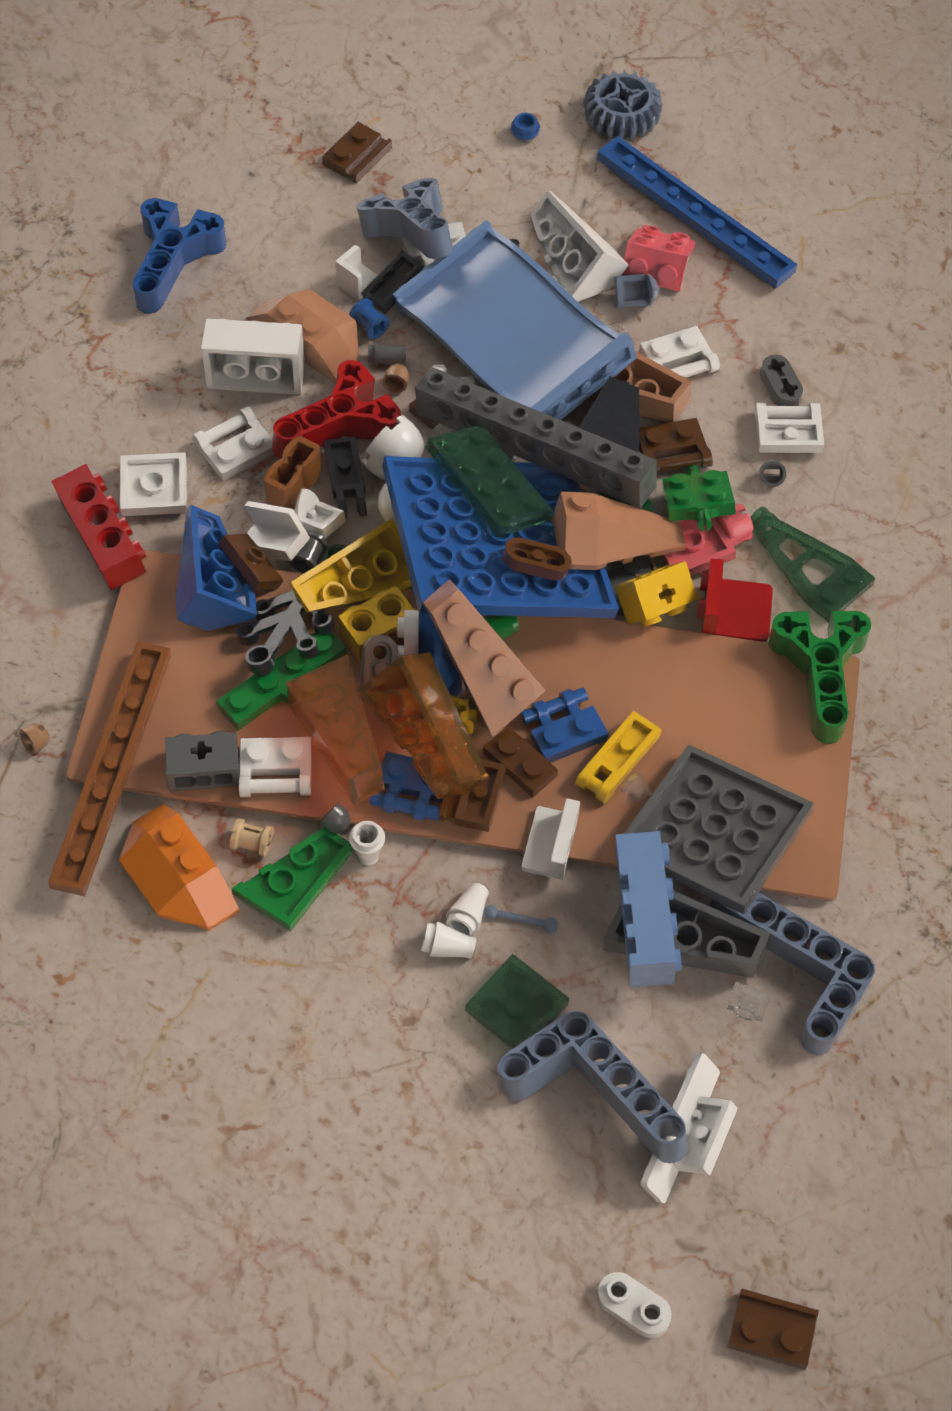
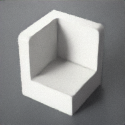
[335,245,377,302]

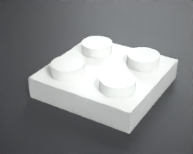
[120,452,187,516]

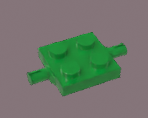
[662,465,736,531]

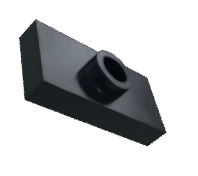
[361,250,425,315]

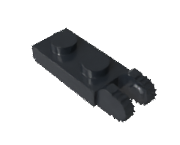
[323,436,367,519]

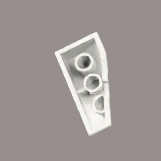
[530,190,628,302]

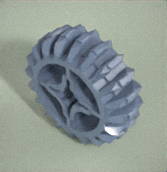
[583,70,663,141]

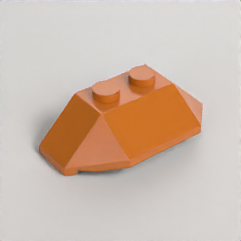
[119,804,240,931]

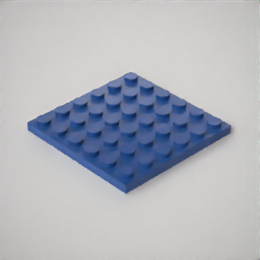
[382,456,619,618]

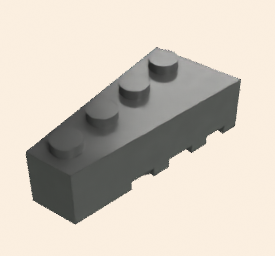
[604,891,770,978]

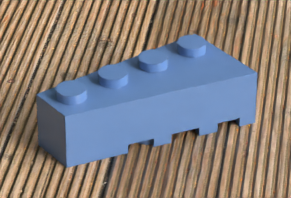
[615,831,682,987]

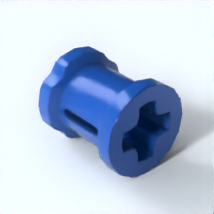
[349,298,390,340]

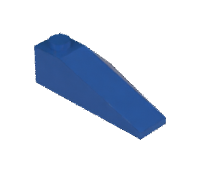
[176,504,257,631]

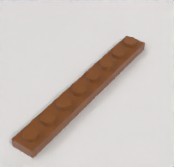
[48,641,171,897]

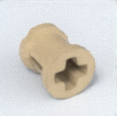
[230,818,274,858]

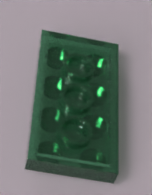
[425,424,554,537]

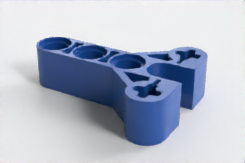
[132,198,227,314]

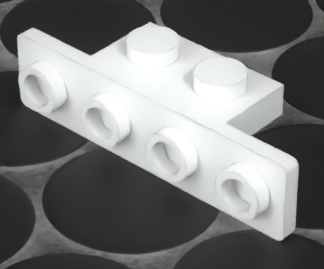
[641,1053,738,1203]

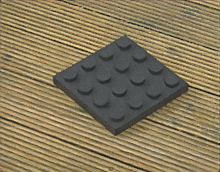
[624,744,814,914]

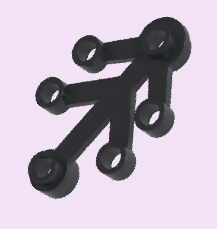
[237,576,334,677]

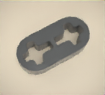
[760,355,803,406]

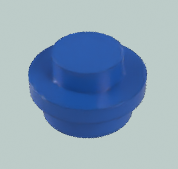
[511,113,540,140]

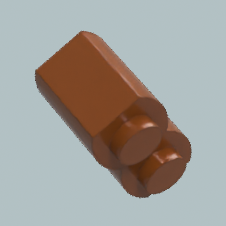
[264,436,321,510]

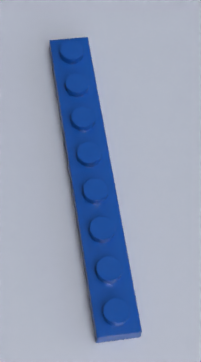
[597,136,797,289]

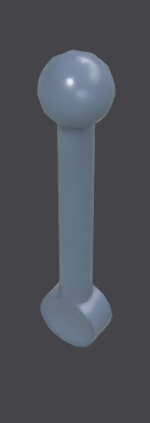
[484,905,558,933]

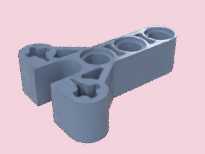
[356,178,453,259]

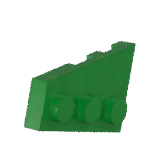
[231,827,354,932]

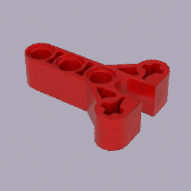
[272,360,401,459]

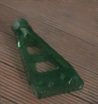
[751,506,876,623]

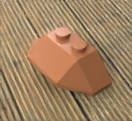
[246,289,359,384]

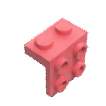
[621,225,696,292]

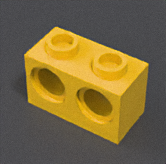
[338,586,414,663]

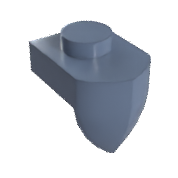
[614,274,660,308]

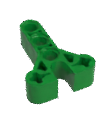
[768,611,872,744]

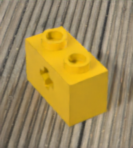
[615,561,698,627]

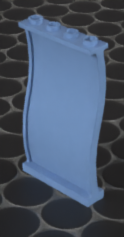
[393,220,637,420]

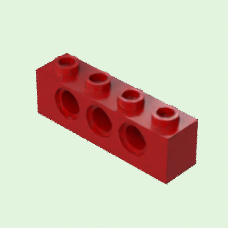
[51,464,146,590]

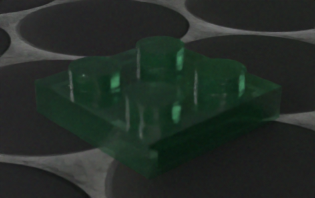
[465,954,570,1049]

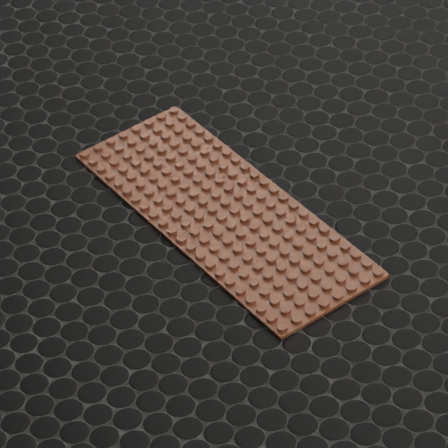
[66,549,860,901]

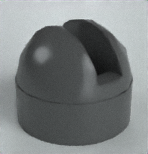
[759,460,786,487]
[320,802,351,833]

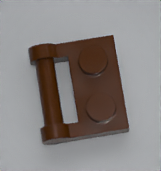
[639,418,713,477]

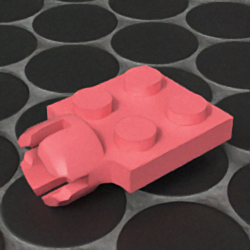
[661,504,754,576]

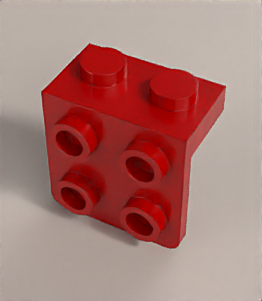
[697,558,773,642]

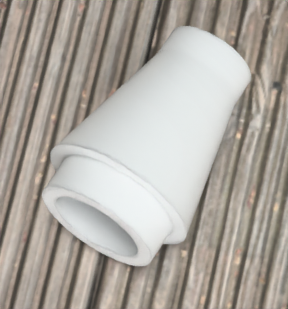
[349,821,385,866]
[446,882,489,936]
[420,921,476,959]

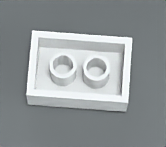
[201,318,305,395]

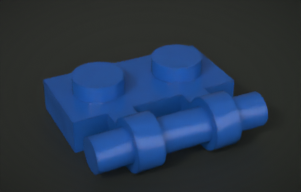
[520,687,609,763]
[370,751,453,821]

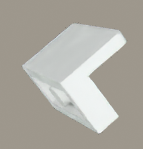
[244,501,310,561]
[522,798,580,880]

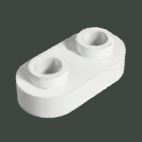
[397,610,419,673]
[597,1272,672,1338]

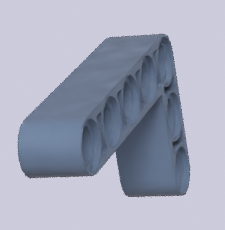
[710,893,875,1055]
[497,1011,688,1164]

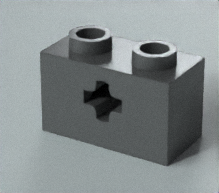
[165,731,240,792]

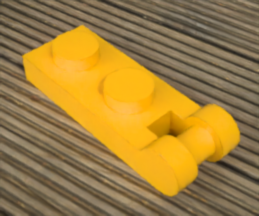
[575,711,662,804]

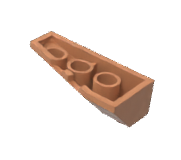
[551,492,686,570]

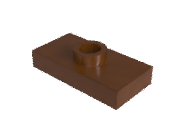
[218,534,284,590]

